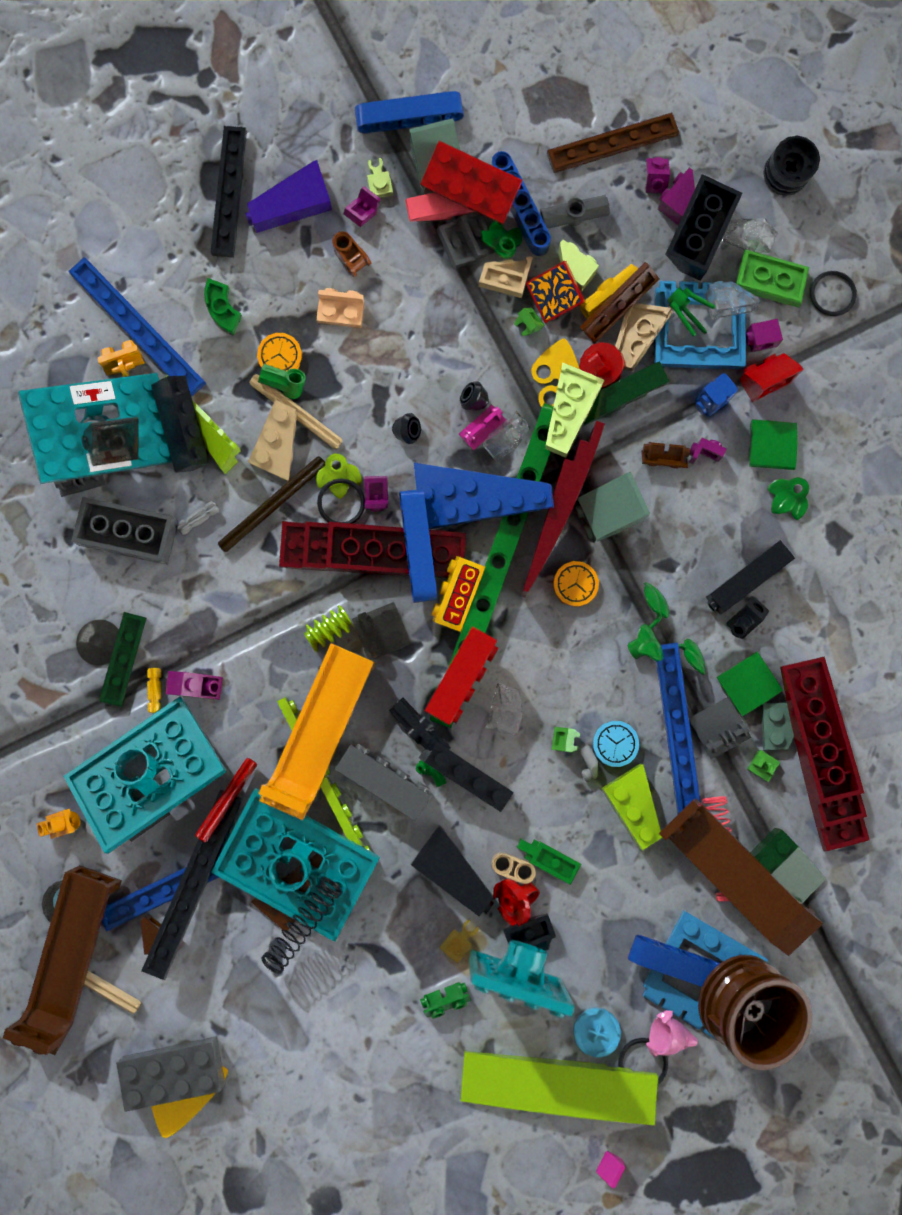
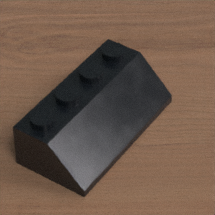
[665,174,743,281]

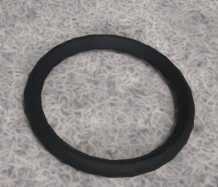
[810,271,857,316]
[317,478,365,524]
[618,1038,668,1086]

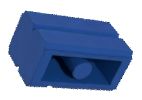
[695,373,738,417]

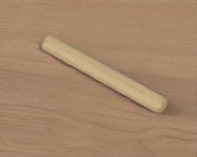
[250,374,343,449]

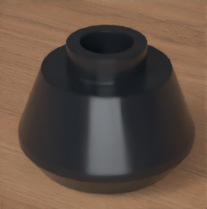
[460,381,489,411]
[392,413,421,444]

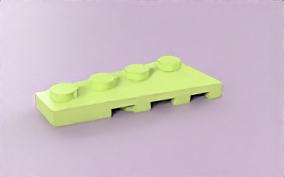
[545,363,604,458]

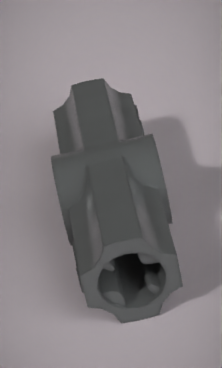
[540,195,610,229]

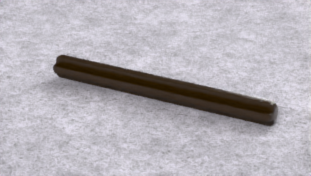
[218,456,325,552]

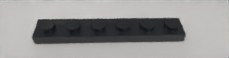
[210,126,247,258]

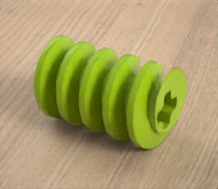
[303,605,355,652]

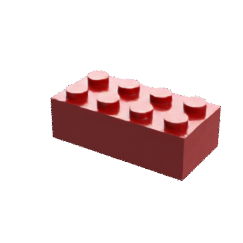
[420,141,522,225]
[425,626,499,726]

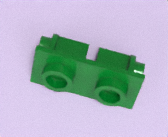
[420,982,472,1019]

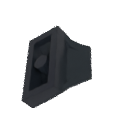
[503,913,556,951]

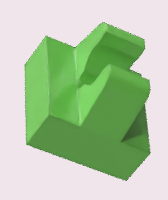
[514,308,545,336]
[551,727,580,753]
[747,750,780,782]

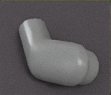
[579,745,598,782]

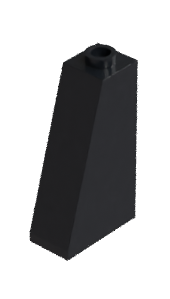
[706,540,795,615]
[411,825,494,917]

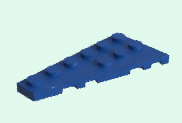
[414,463,554,529]

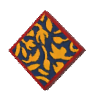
[526,261,586,323]

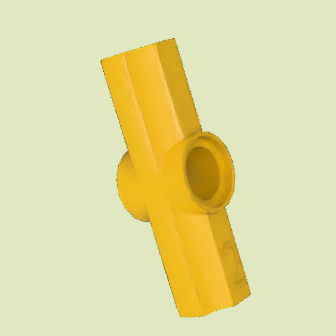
[579,264,638,319]

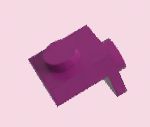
[645,157,670,193]
[343,186,381,227]
[689,438,727,464]
[364,476,388,512]

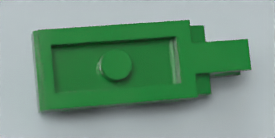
[516,838,582,885]

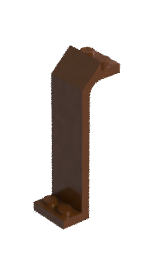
[659,798,823,956]
[3,865,122,1055]

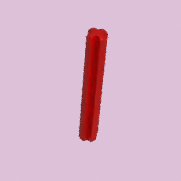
[195,758,257,842]

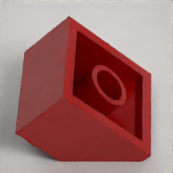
[739,353,804,402]

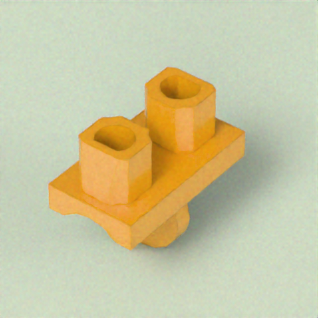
[98,340,145,377]
[36,809,81,839]

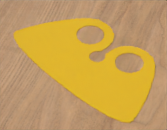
[531,338,579,407]
[151,1066,228,1138]

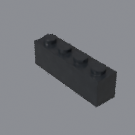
[151,376,209,473]
[419,738,514,812]

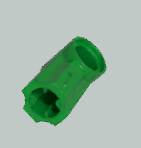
[258,364,306,399]

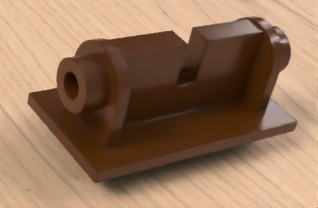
[641,442,690,469]

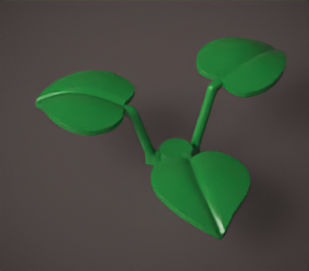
[628,582,706,675]

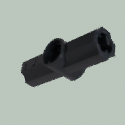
[389,697,451,749]

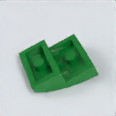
[749,419,797,470]
[716,651,783,716]

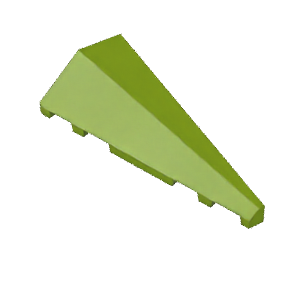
[166,375,241,474]

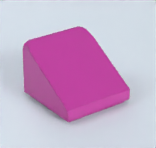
[596,1151,626,1189]

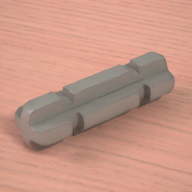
[177,501,219,535]

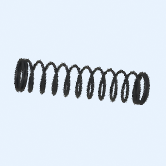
[261,877,342,974]

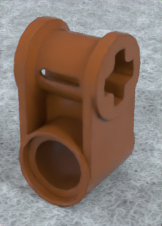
[332,231,372,277]

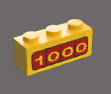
[431,556,485,632]

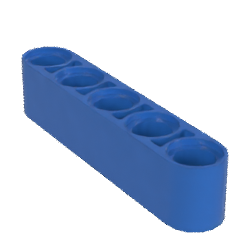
[354,91,464,134]
[492,151,551,256]
[399,489,437,603]
[628,935,720,987]

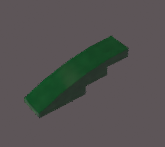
[584,361,669,426]

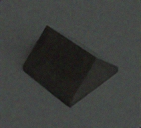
[84,417,139,466]

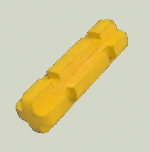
[147,668,161,713]

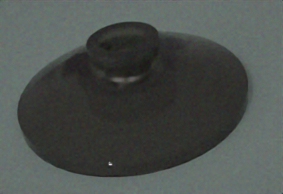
[76,620,119,665]

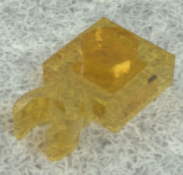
[439,919,479,964]

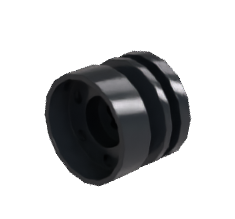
[763,136,820,196]

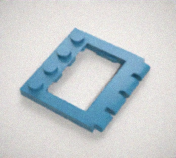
[654,281,746,369]
[643,910,768,1040]

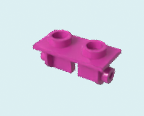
[459,405,507,450]

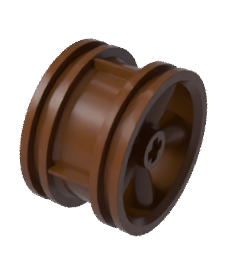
[698,955,812,1070]

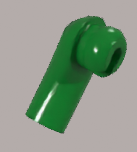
[416,760,447,787]

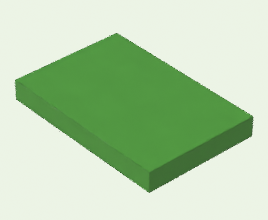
[734,249,809,308]

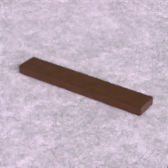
[547,113,679,173]

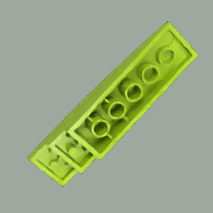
[460,1051,658,1126]

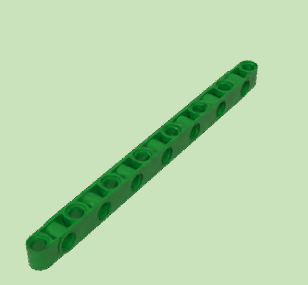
[429,403,554,728]

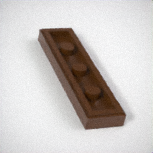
[580,262,660,344]

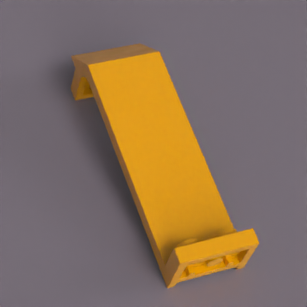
[258,643,377,820]

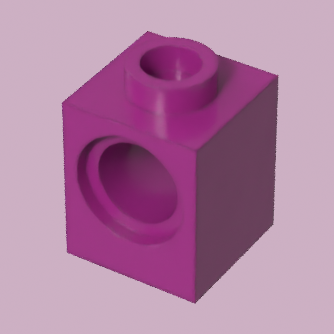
[746,318,783,352]

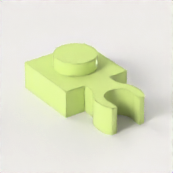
[367,158,393,198]

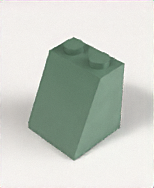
[409,118,460,195]
[574,471,650,543]

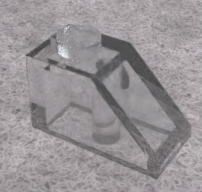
[705,281,760,320]

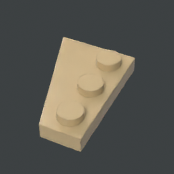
[615,303,673,371]
[248,400,297,481]

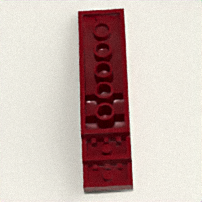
[521,421,605,598]
[279,521,466,578]
[780,656,870,852]

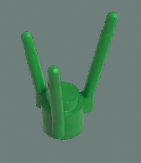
[667,287,715,337]

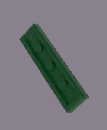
[99,612,146,707]

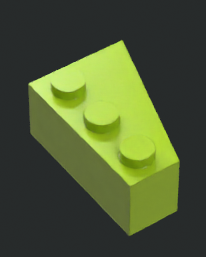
[601,764,662,850]

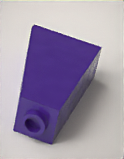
[245,160,332,233]

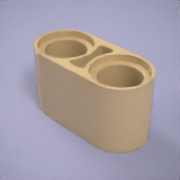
[491,852,536,884]

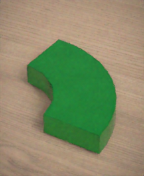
[204,278,242,336]

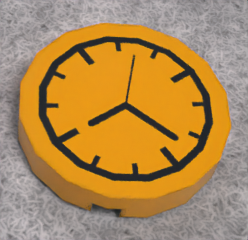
[257,333,302,371]
[553,561,599,607]

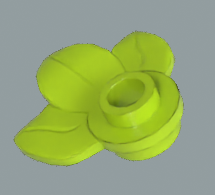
[316,453,362,499]

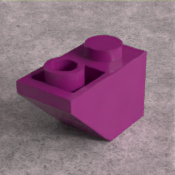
[658,167,695,225]
[165,671,223,700]

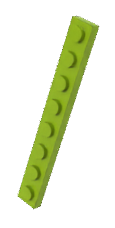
[277,697,372,852]

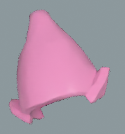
[646,1010,698,1058]

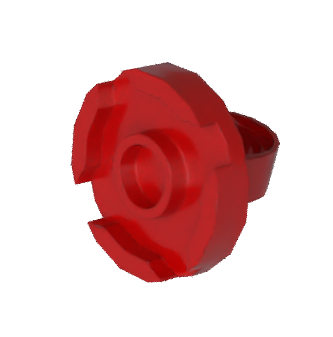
[579,342,625,388]
[493,879,540,926]

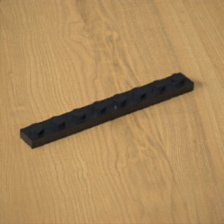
[141,790,243,980]

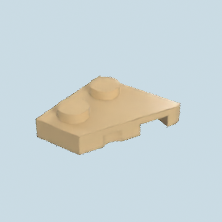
[479,256,533,298]

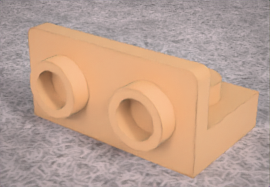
[316,288,365,328]

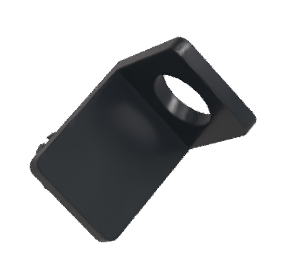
[726,596,769,639]

